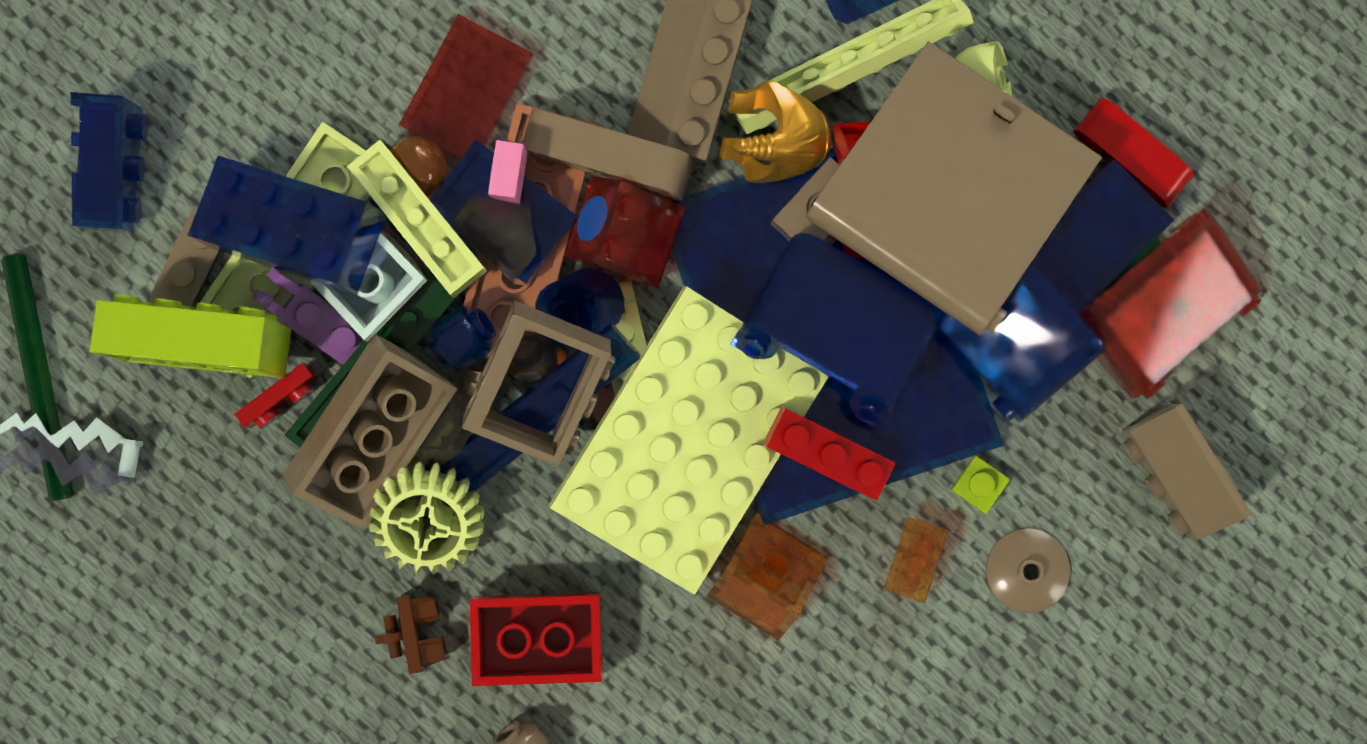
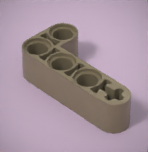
[521,109,694,203]

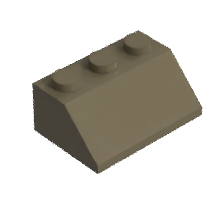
[1121,403,1252,540]

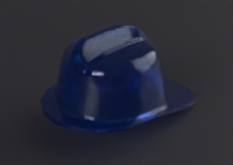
[533,268,624,347]

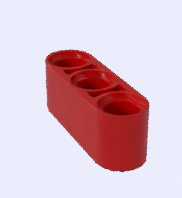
[1073,98,1195,208]

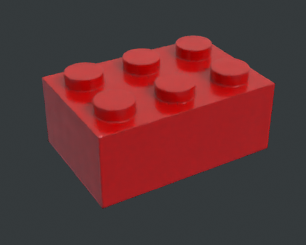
[469,592,603,686]

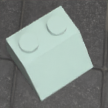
[311,222,427,342]

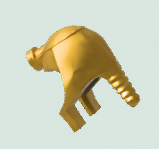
[719,80,831,183]

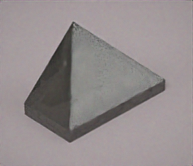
[452,195,537,283]
[413,379,472,469]

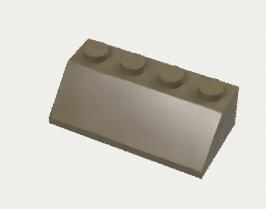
[628,0,752,167]
[283,334,457,531]

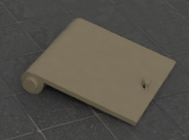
[806,41,1102,336]

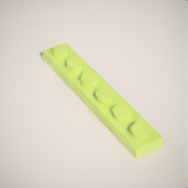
[728,0,974,134]

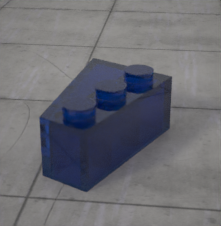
[70,92,148,233]

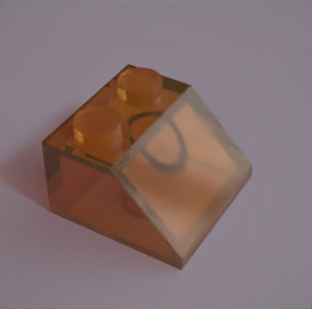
[707,513,829,641]

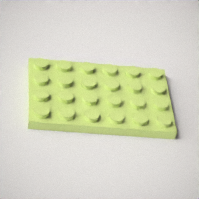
[548,286,829,595]

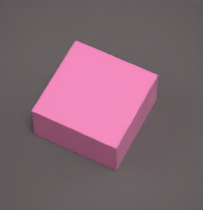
[488,140,528,204]

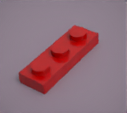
[762,406,896,501]

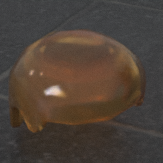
[389,135,448,197]

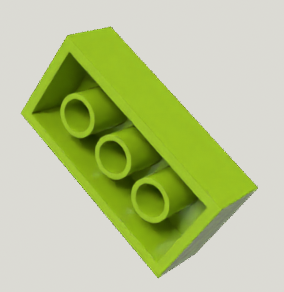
[89,294,292,379]

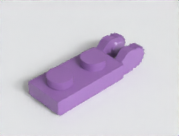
[251,267,364,364]

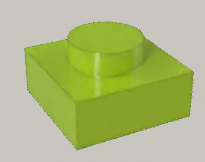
[950,455,1010,514]

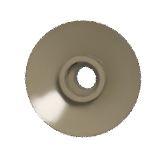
[986,528,1070,613]

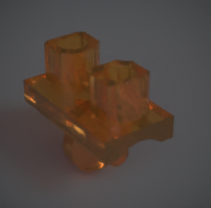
[883,517,949,603]

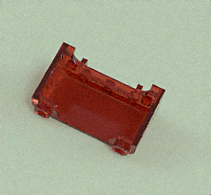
[1065,207,1263,399]

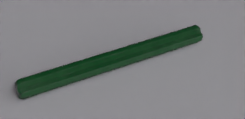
[1,253,74,501]

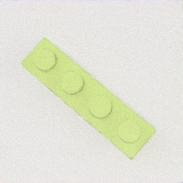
[347,140,487,298]

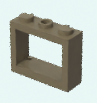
[462,300,615,467]

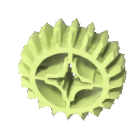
[369,462,485,575]

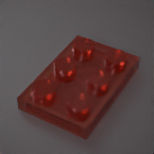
[399,14,534,166]

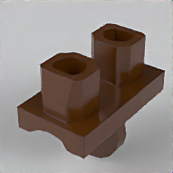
[374,593,447,674]

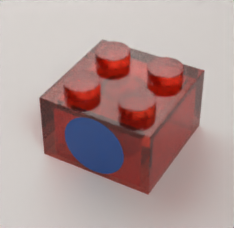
[565,175,685,288]

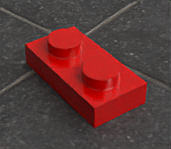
[234,363,319,429]

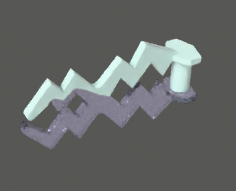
[0,413,143,495]

